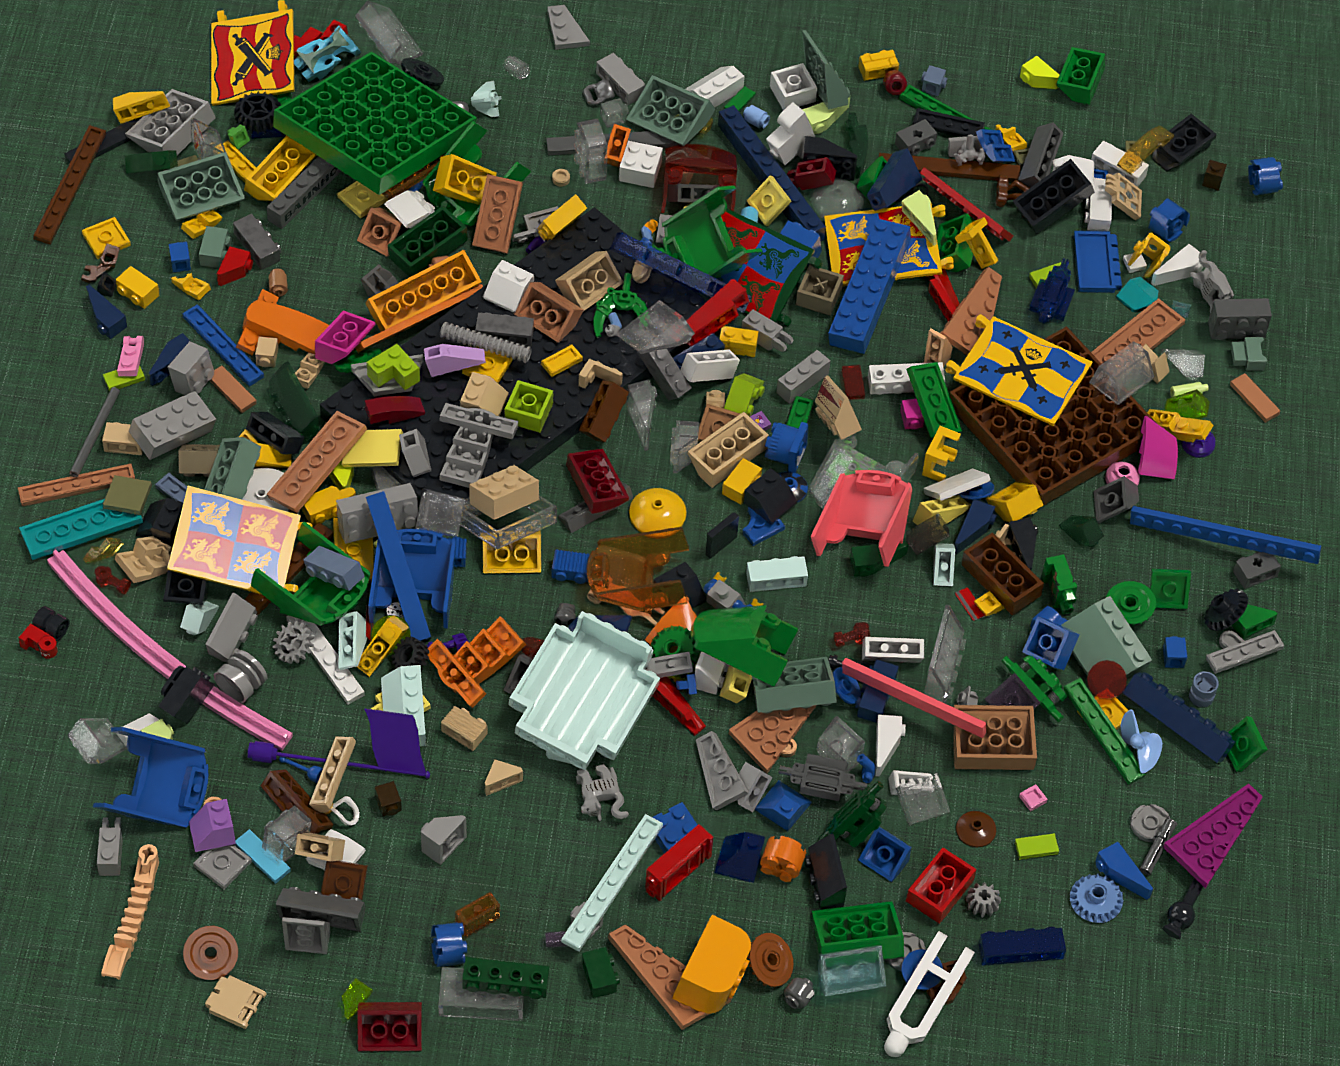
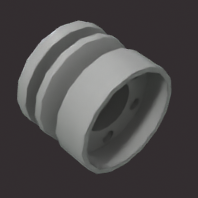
[214,650,268,703]

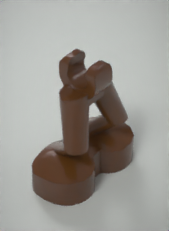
[996,175,1030,207]

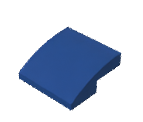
[976,129,1015,163]

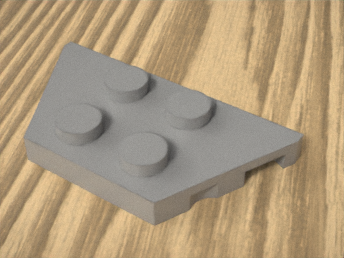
[351,354,423,396]

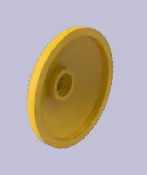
[629,488,686,537]

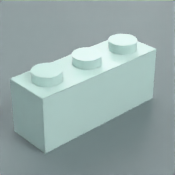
[746,556,808,592]

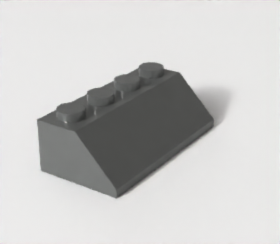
[276,887,366,932]

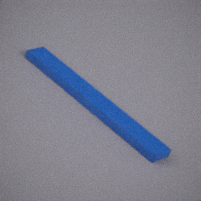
[366,491,431,641]

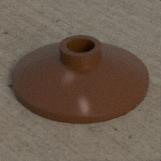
[956,811,996,848]

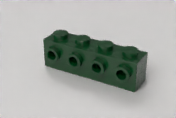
[462,957,550,999]

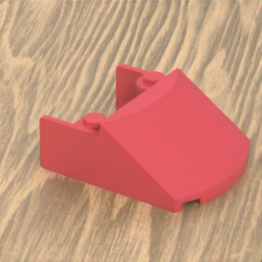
[811,470,912,567]

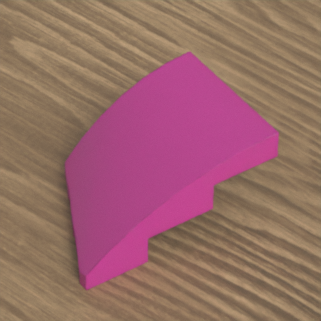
[1138,416,1178,479]

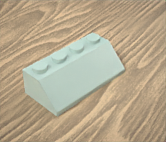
[381,665,426,747]

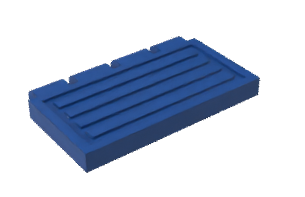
[1073,231,1122,293]

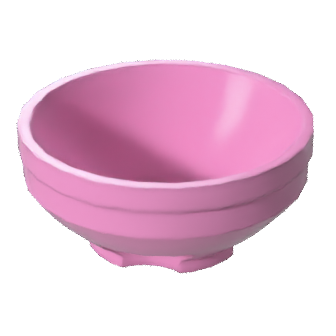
[1105,462,1140,485]

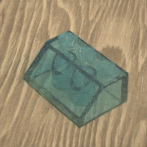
[818,945,886,996]

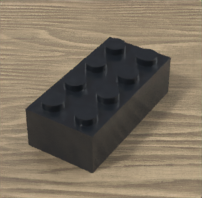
[1013,159,1095,235]

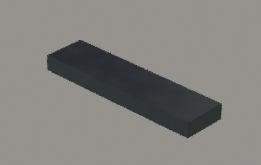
[912,108,985,137]

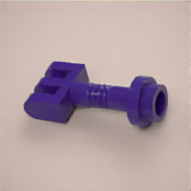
[427,633,469,651]

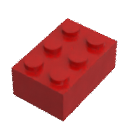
[906,847,977,924]

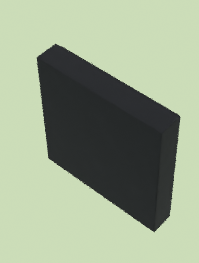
[705,512,739,559]

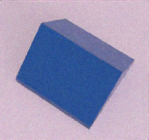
[858,827,912,882]

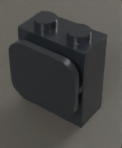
[159,666,215,724]

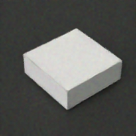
[1123,254,1147,273]

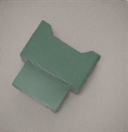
[1230,337,1267,371]

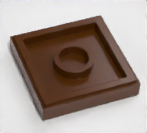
[321,861,368,900]

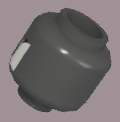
[784,977,815,1009]

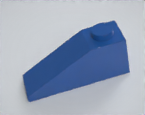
[1095,842,1153,900]

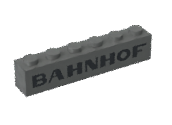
[267,157,341,229]

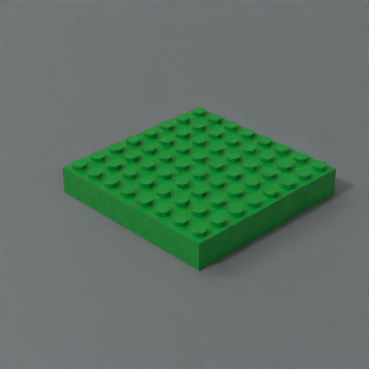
[273,51,477,195]

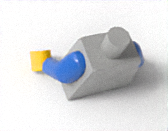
[704,572,763,609]

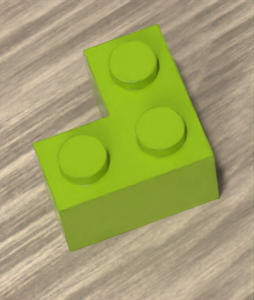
[366,344,420,390]
[724,373,765,416]

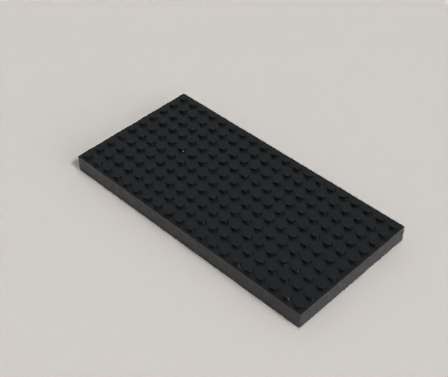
[320,207,707,532]

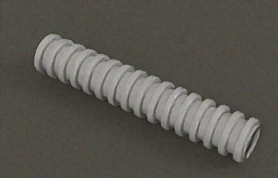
[440,322,531,363]

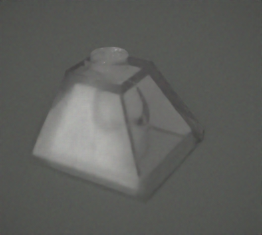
[1161,349,1205,380]

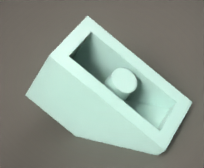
[933,543,955,586]
[180,601,219,635]

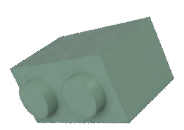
[199,226,231,268]

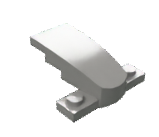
[440,403,518,488]

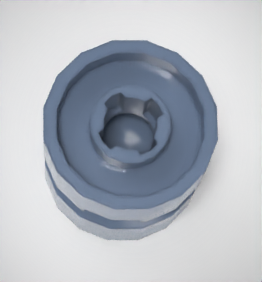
[1189,671,1219,707]

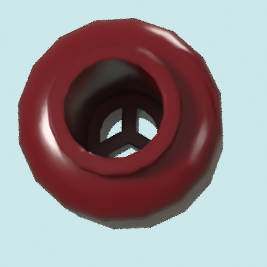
[883,70,907,95]

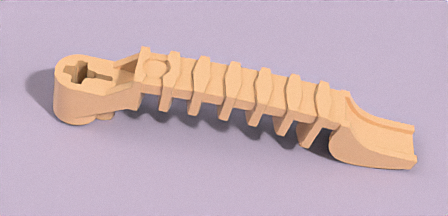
[101,844,159,980]

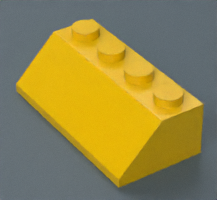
[244,135,317,201]

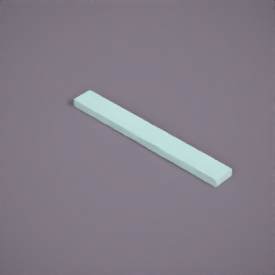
[561,814,663,951]

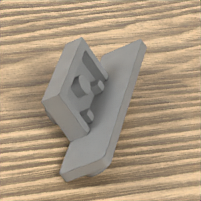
[511,206,581,243]

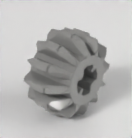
[966,882,1001,918]

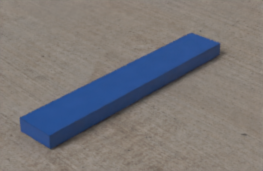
[182,304,264,387]

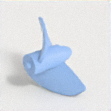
[1121,709,1163,773]

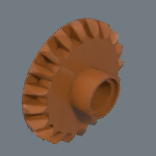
[183,925,238,980]
[747,933,793,987]

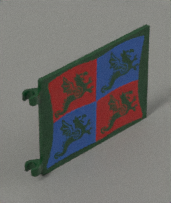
[682,209,822,326]

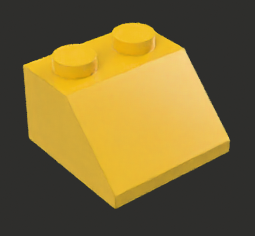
[986,482,1043,522]

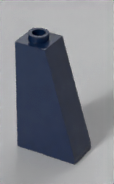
[867,148,923,211]

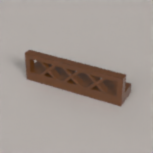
[260,769,334,834]

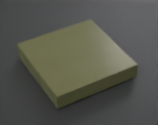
[103,475,152,515]

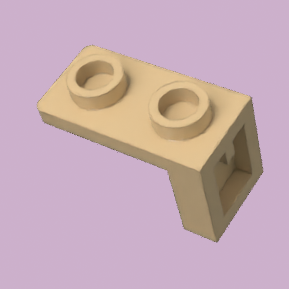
[578,359,623,388]

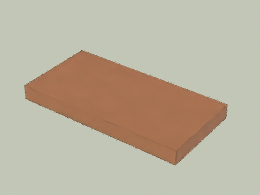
[472,174,523,253]

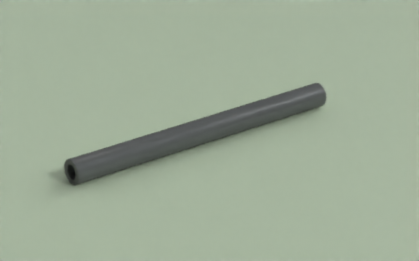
[69,387,120,477]

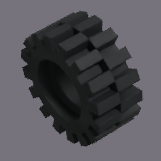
[392,637,429,671]

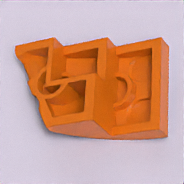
[645,595,697,653]

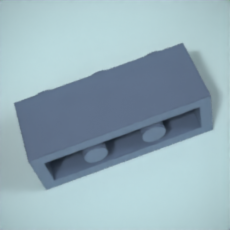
[304,546,365,591]

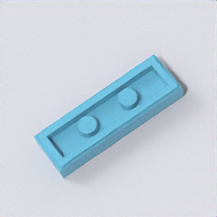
[235,829,291,884]

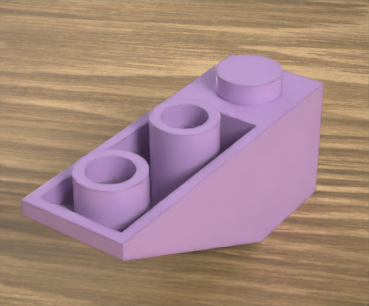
[424,344,486,377]

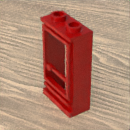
[645,824,713,901]

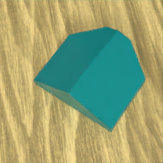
[1116,276,1159,312]

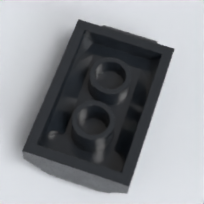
[1152,114,1217,171]

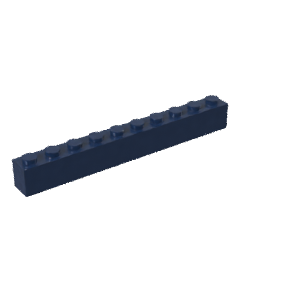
[718,105,826,241]

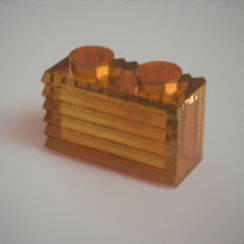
[455,892,500,937]

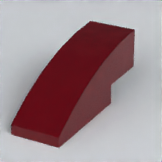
[365,396,425,424]

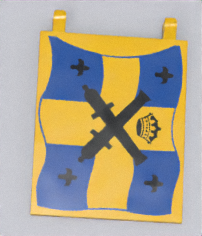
[945,314,1093,426]

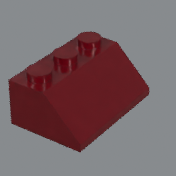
[358,1002,422,1051]

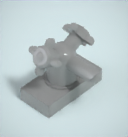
[948,135,986,166]

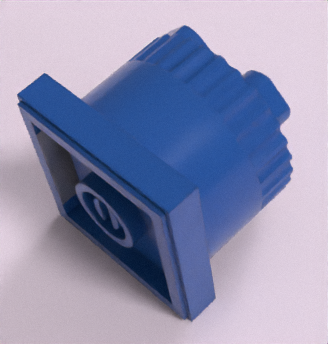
[765,422,808,473]

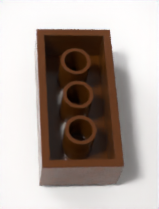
[961,532,1044,615]

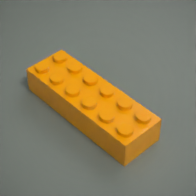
[365,250,482,332]

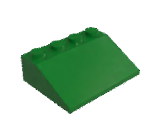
[812,901,904,967]

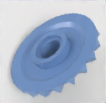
[1070,874,1123,923]

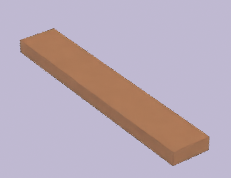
[18,464,135,507]

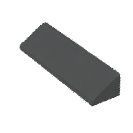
[558,482,633,533]

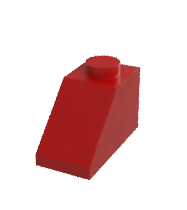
[217,246,253,286]

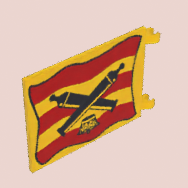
[211,0,295,106]

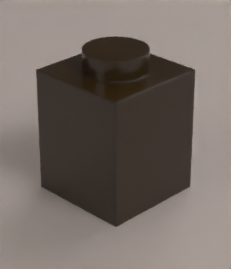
[1202,160,1227,191]
[374,781,402,816]

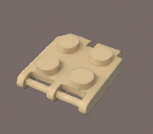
[205,975,267,1029]

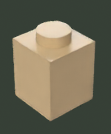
[255,337,278,367]

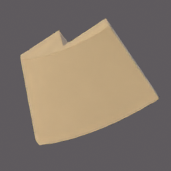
[115,536,172,583]

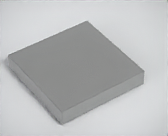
[193,845,252,890]

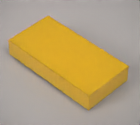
[541,345,583,377]

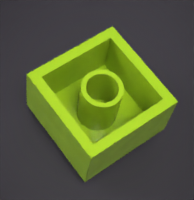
[505,380,553,433]

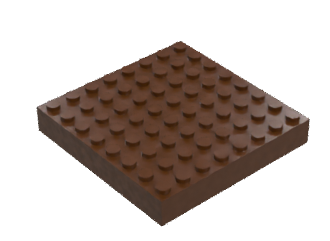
[949,326,1155,505]

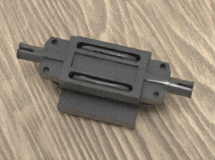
[778,753,867,801]

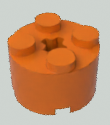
[760,836,806,882]

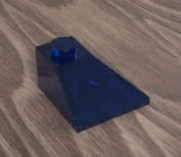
[715,832,765,883]

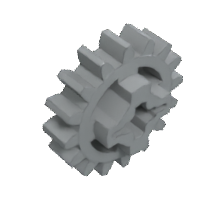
[273,621,314,664]

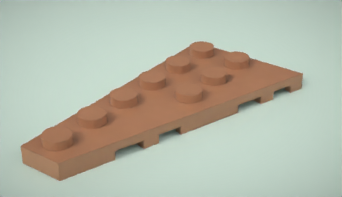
[940,267,1002,356]
[729,705,817,774]
[608,925,732,1030]

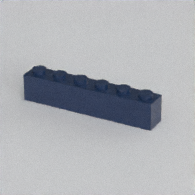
[1123,672,1236,763]

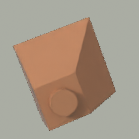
[357,208,402,256]

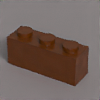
[579,380,629,442]

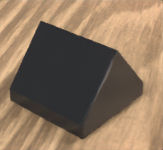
[97,271,116,297]

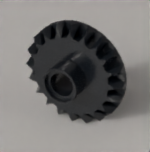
[401,58,444,86]
[1204,588,1248,631]

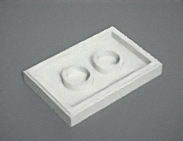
[923,469,990,501]

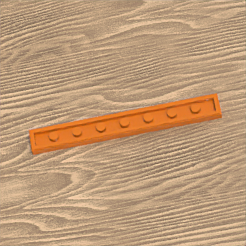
[355,284,483,353]

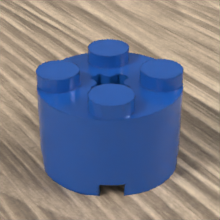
[1248,157,1283,195]
[1148,198,1190,242]
[431,923,467,967]

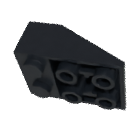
[803,136,857,180]

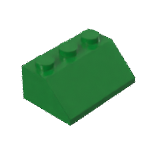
[1056,47,1105,105]
[937,214,975,272]

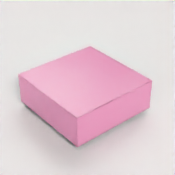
[1019,784,1048,812]

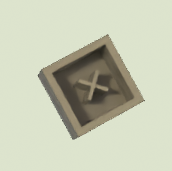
[796,265,844,316]

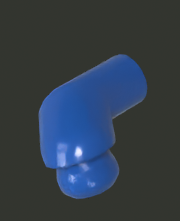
[857,754,876,783]

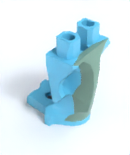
[294,26,361,82]

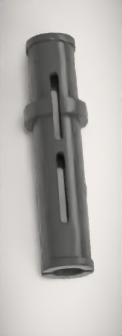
[1139,818,1177,875]

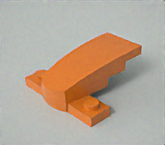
[236,289,329,355]
[426,616,526,708]

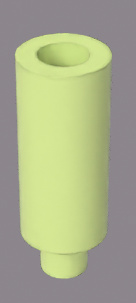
[1170,382,1209,400]

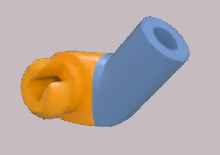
[641,219,658,243]

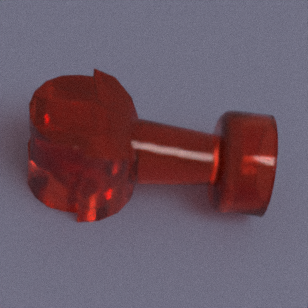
[95,566,131,595]
[833,622,871,648]

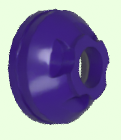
[1181,431,1216,458]

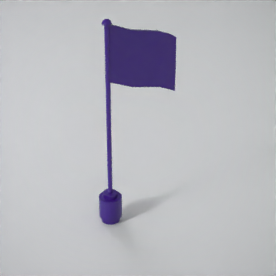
[248,708,430,779]

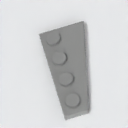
[696,731,749,810]

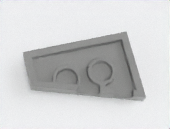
[547,5,590,50]

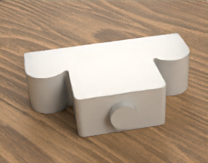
[766,102,815,165]

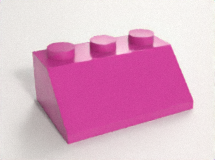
[315,311,376,364]

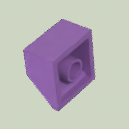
[189,799,236,852]

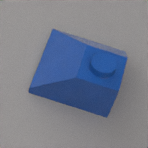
[755,780,811,831]

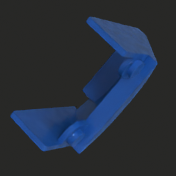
[368,529,456,629]
[93,727,208,828]

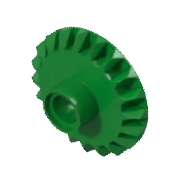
[334,348,382,376]
[1106,581,1156,626]
[650,626,700,676]

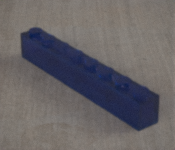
[610,232,752,313]

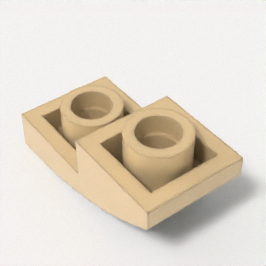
[291,353,325,389]

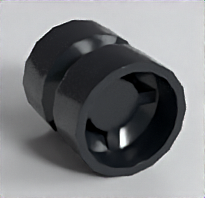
[32,606,70,641]

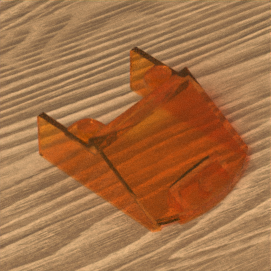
[587,527,689,615]

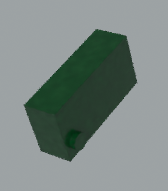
[387,206,468,277]

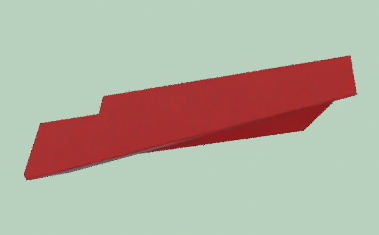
[927,269,960,321]
[671,279,749,346]
[652,677,706,736]

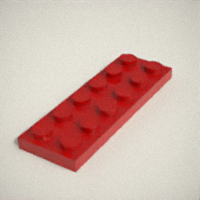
[920,167,1014,242]

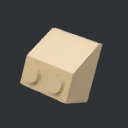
[460,372,508,416]

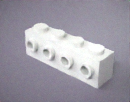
[868,362,945,395]

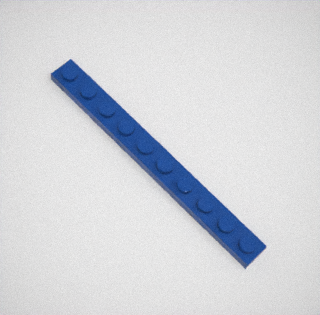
[1130,506,1321,564]

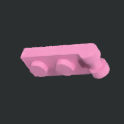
[117,336,144,376]

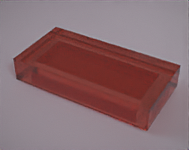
[841,365,865,400]

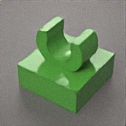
[227,124,250,149]

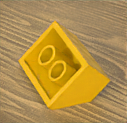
[483,530,541,573]

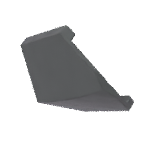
[360,264,398,298]

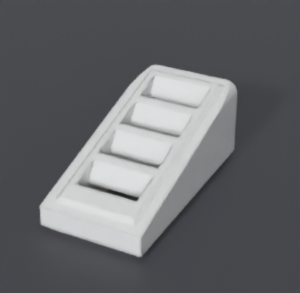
[889,770,933,795]

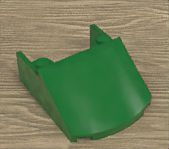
[423,121,531,226]
[662,185,763,288]
[251,522,370,625]
[690,605,798,686]

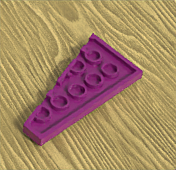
[1163,783,1263,889]

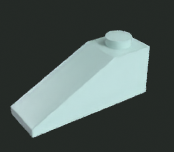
[338,611,367,670]

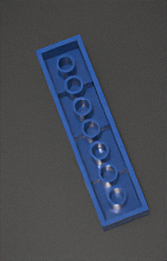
[828,218,911,354]

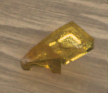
[83,538,123,563]

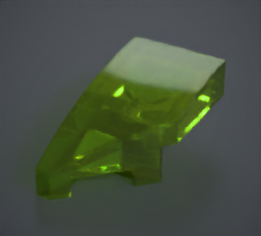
[342,978,373,1020]

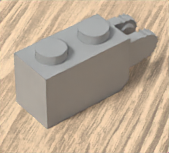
[741,309,794,352]
[97,817,122,876]

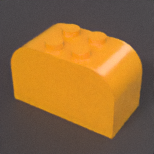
[672,915,751,1014]

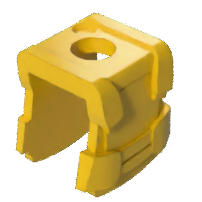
[1127,233,1170,278]

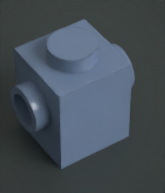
[921,65,948,96]

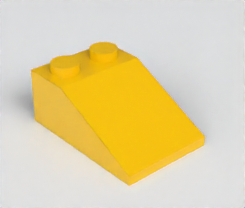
[433,154,497,205]

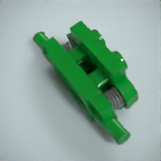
[1001,655,1067,722]

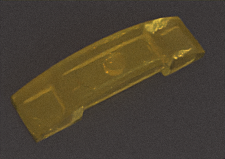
[1117,126,1174,175]

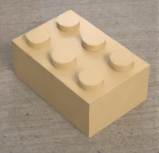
[469,465,539,520]

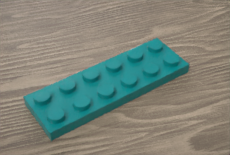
[19,499,143,560]

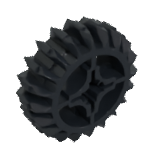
[234,91,281,134]

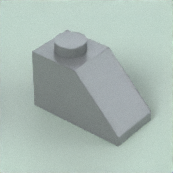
[738,762,773,812]

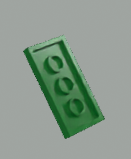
[906,362,962,439]

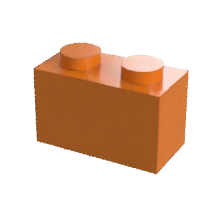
[602,124,631,167]

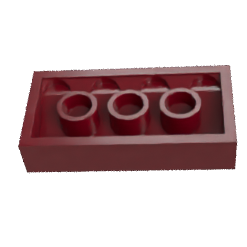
[566,449,629,514]

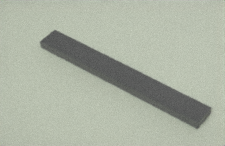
[546,131,689,155]

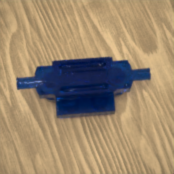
[1029,258,1075,323]

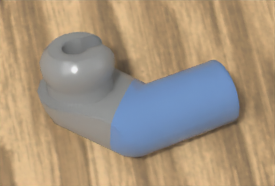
[605,312,622,337]

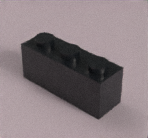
[246,412,304,454]

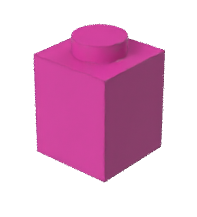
[900,399,924,429]

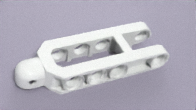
[884,931,975,1057]

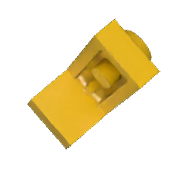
[955,217,999,269]

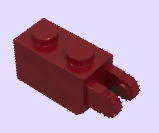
[787,157,836,190]

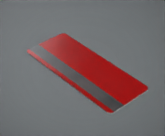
[955,588,985,621]
[366,605,373,641]

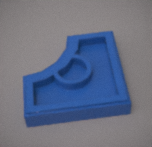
[742,507,785,546]

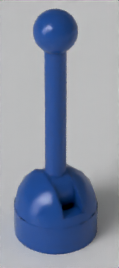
[279,757,323,783]

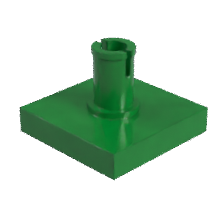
[1150,569,1191,609]
[1228,716,1268,772]

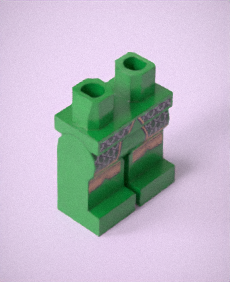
[1041,554,1077,615]

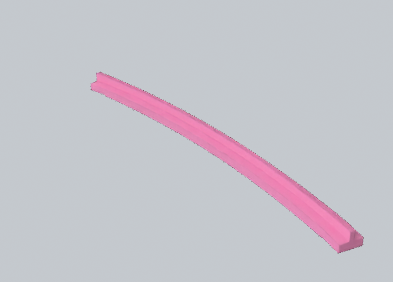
[47,550,293,751]

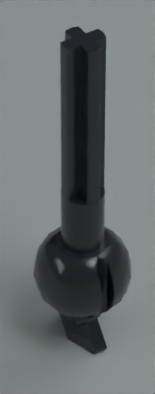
[1162,878,1203,940]

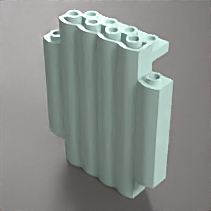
[509,611,660,770]

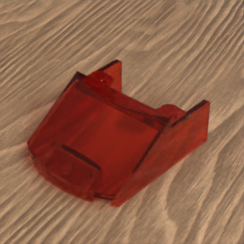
[661,144,737,213]

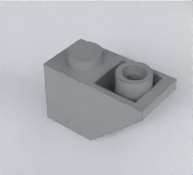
[399,429,431,477]

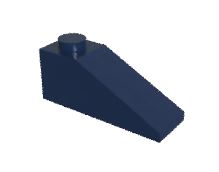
[86,285,127,339]
[954,499,997,555]

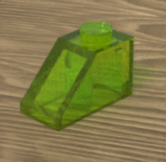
[1165,389,1210,419]

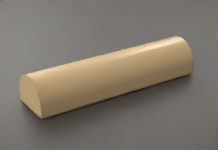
[309,737,356,813]

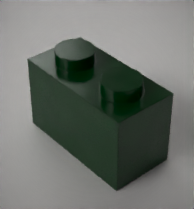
[582,947,620,998]

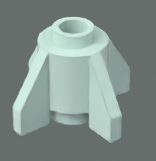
[471,81,502,117]

